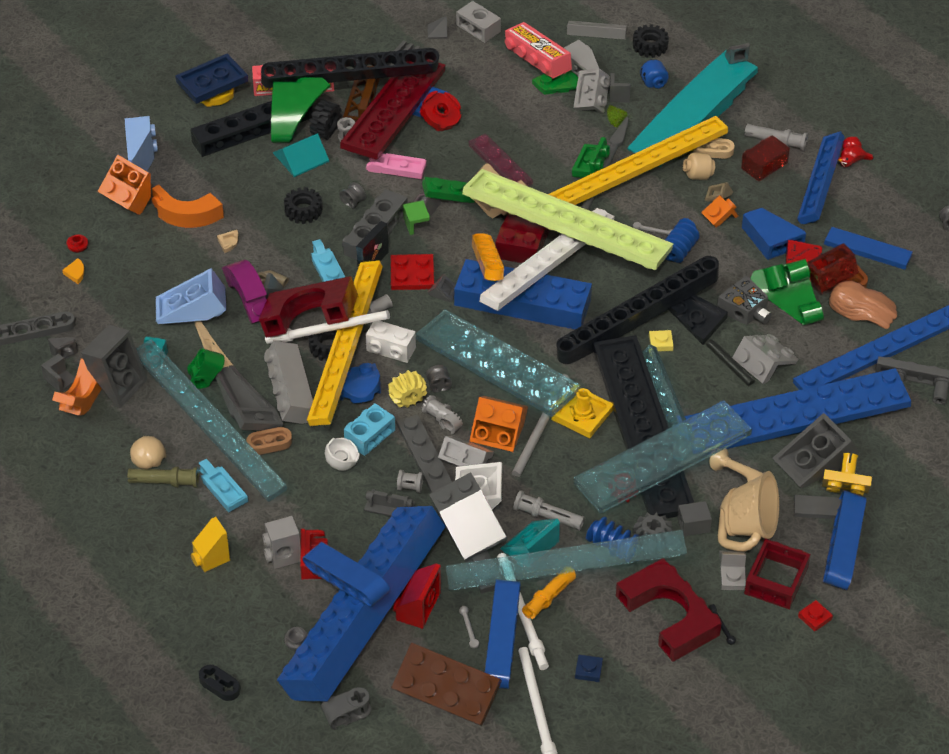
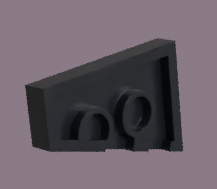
[668,295,728,345]

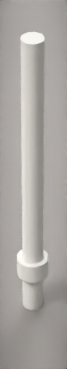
[265,310,390,344]
[497,553,549,670]
[518,647,557,754]

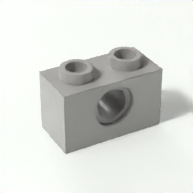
[456,1,501,43]
[262,516,301,569]

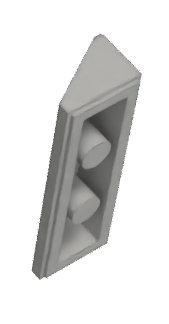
[567,21,627,39]

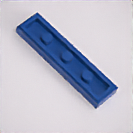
[824,227,913,270]

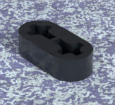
[199,665,240,701]

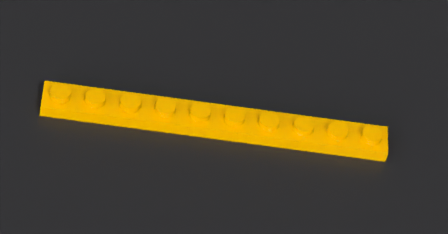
[548,116,728,205]
[307,260,383,426]

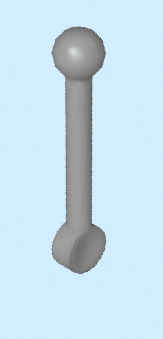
[633,222,673,235]
[459,606,479,648]

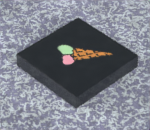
[356,221,389,267]

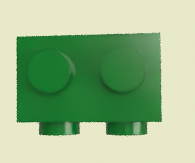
[571,137,610,178]

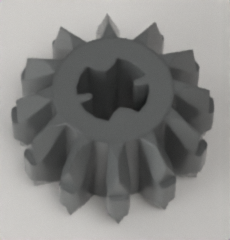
[633,512,673,552]

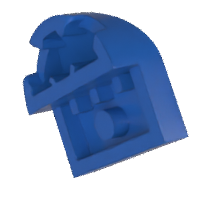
[339,363,381,403]

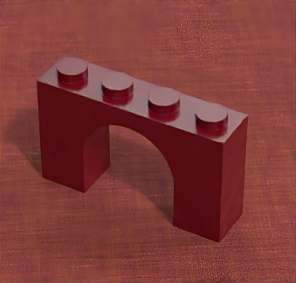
[259,276,358,338]
[616,558,722,662]

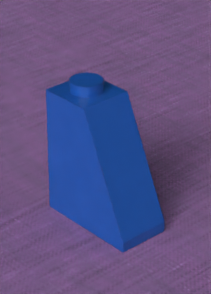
[742,208,806,260]

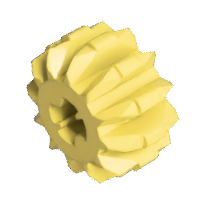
[388,370,427,408]

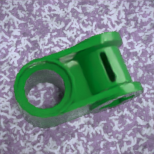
[187,348,225,390]

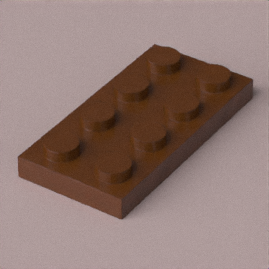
[391,643,502,726]

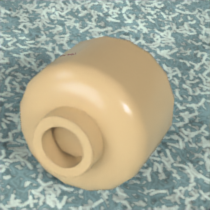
[683,153,715,180]

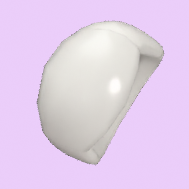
[325,438,360,471]

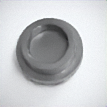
[284,627,308,650]

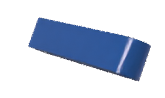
[823,490,866,590]
[302,542,390,607]
[485,579,520,689]

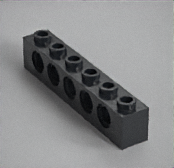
[191,101,313,157]

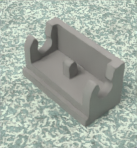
[438,436,494,466]

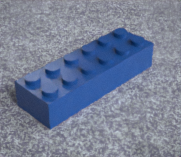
[454,259,592,329]

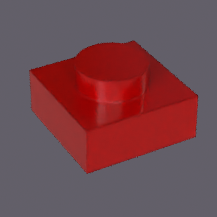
[798,600,833,631]

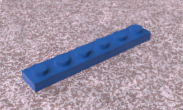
[797,131,845,224]

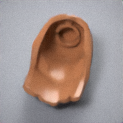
[829,281,897,329]

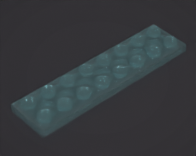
[416,309,581,417]
[574,400,752,514]

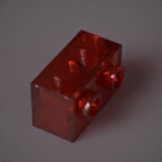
[741,135,790,181]
[807,243,859,293]

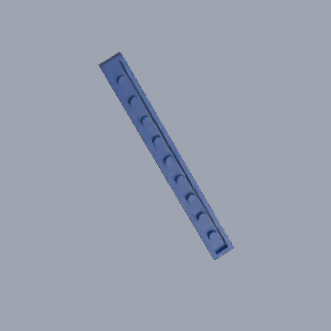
[793,305,949,390]

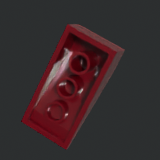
[495,213,549,263]

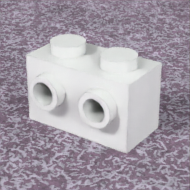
[366,321,416,363]

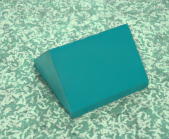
[273,133,329,177]
[500,518,560,569]

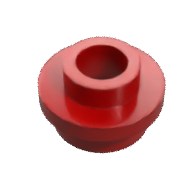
[66,235,88,253]

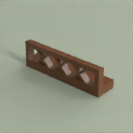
[343,65,380,122]

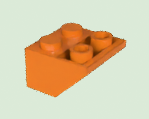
[98,155,151,215]
[469,396,528,452]

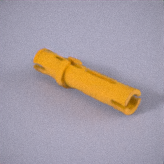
[522,567,576,619]

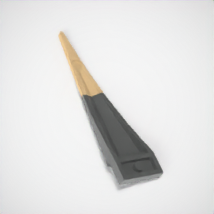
[194,321,283,430]

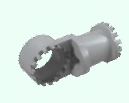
[421,395,463,434]

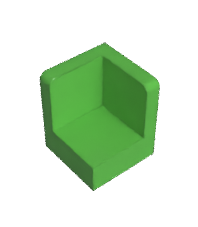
[403,200,430,235]

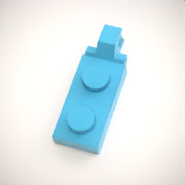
[311,239,345,282]
[199,459,248,513]

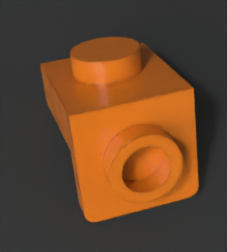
[701,195,739,227]

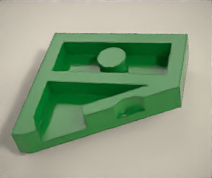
[532,70,578,95]

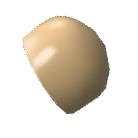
[130,436,167,469]

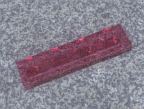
[469,133,533,186]

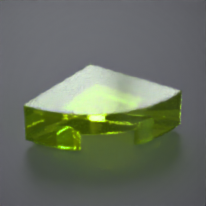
[607,105,627,128]

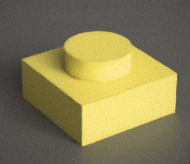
[649,330,673,352]

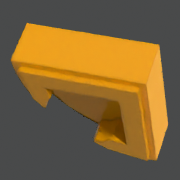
[62,258,84,284]

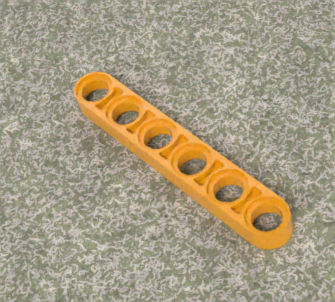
[472,233,504,281]

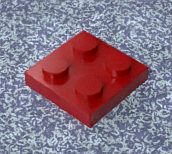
[391,254,434,290]

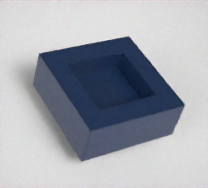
[575,655,603,682]

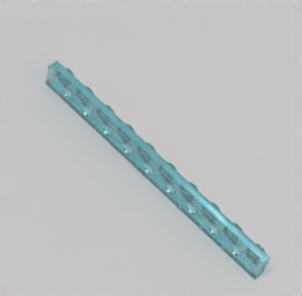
[136,339,287,502]
[446,530,687,591]

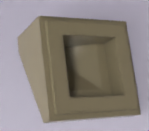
[705,182,733,202]

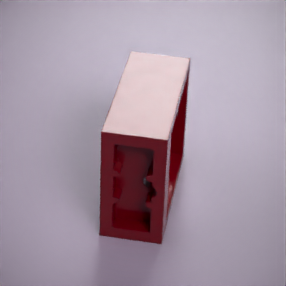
[744,539,811,610]

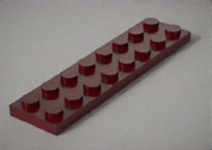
[340,59,446,160]

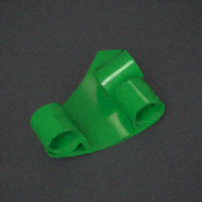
[271,77,330,143]
[750,259,824,325]

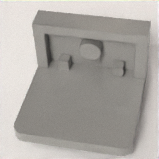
[732,334,798,384]

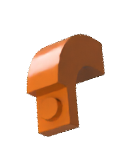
[152,185,224,228]
[52,358,102,416]

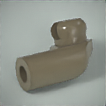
[258,270,289,287]

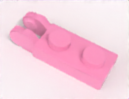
[366,153,427,179]

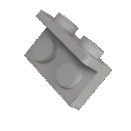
[573,69,610,113]

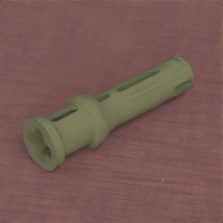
[127,467,200,488]

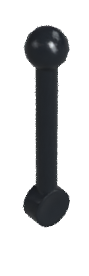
[708,604,736,645]

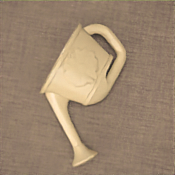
[709,447,779,552]

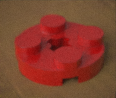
[420,91,461,131]

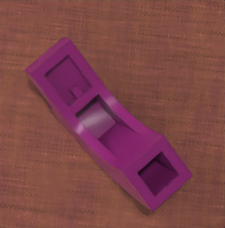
[222,259,267,324]

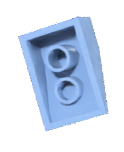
[124,116,158,171]
[156,268,226,324]

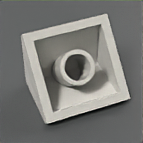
[455,462,502,509]

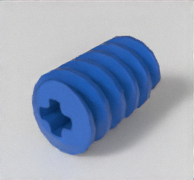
[665,218,700,263]
[586,516,639,563]

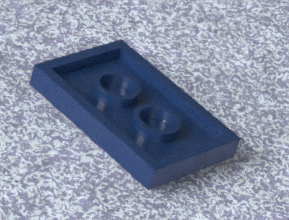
[175,53,248,104]

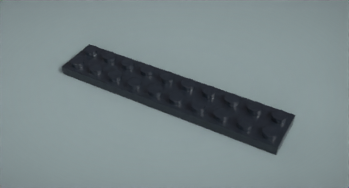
[593,335,694,518]

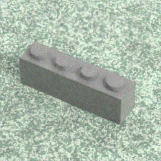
[264,340,313,424]

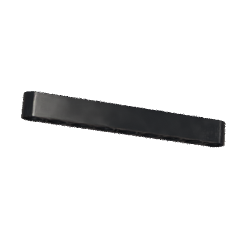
[261,48,440,88]
[556,256,719,364]

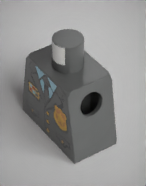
[717,276,772,325]

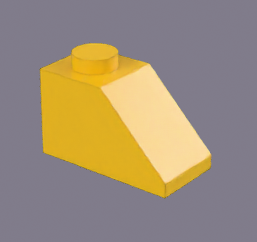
[191,517,230,572]

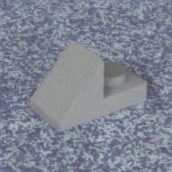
[719,550,746,590]

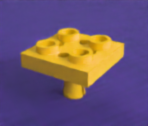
[551,385,613,438]
[822,453,872,496]

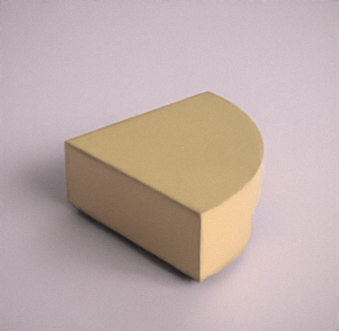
[217,230,239,253]

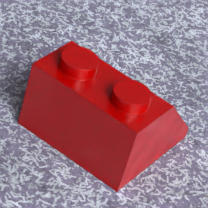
[393,564,441,629]

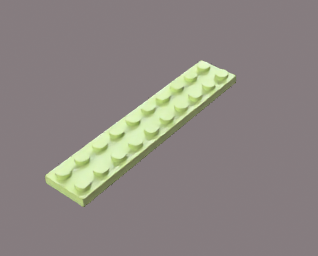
[462,169,673,270]

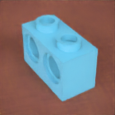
[344,403,395,456]

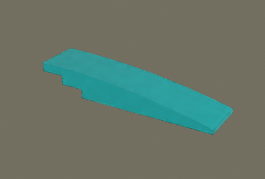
[627,50,758,167]

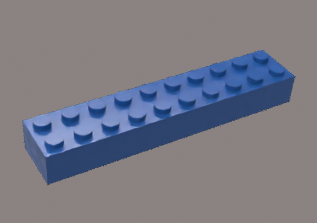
[277,506,446,701]

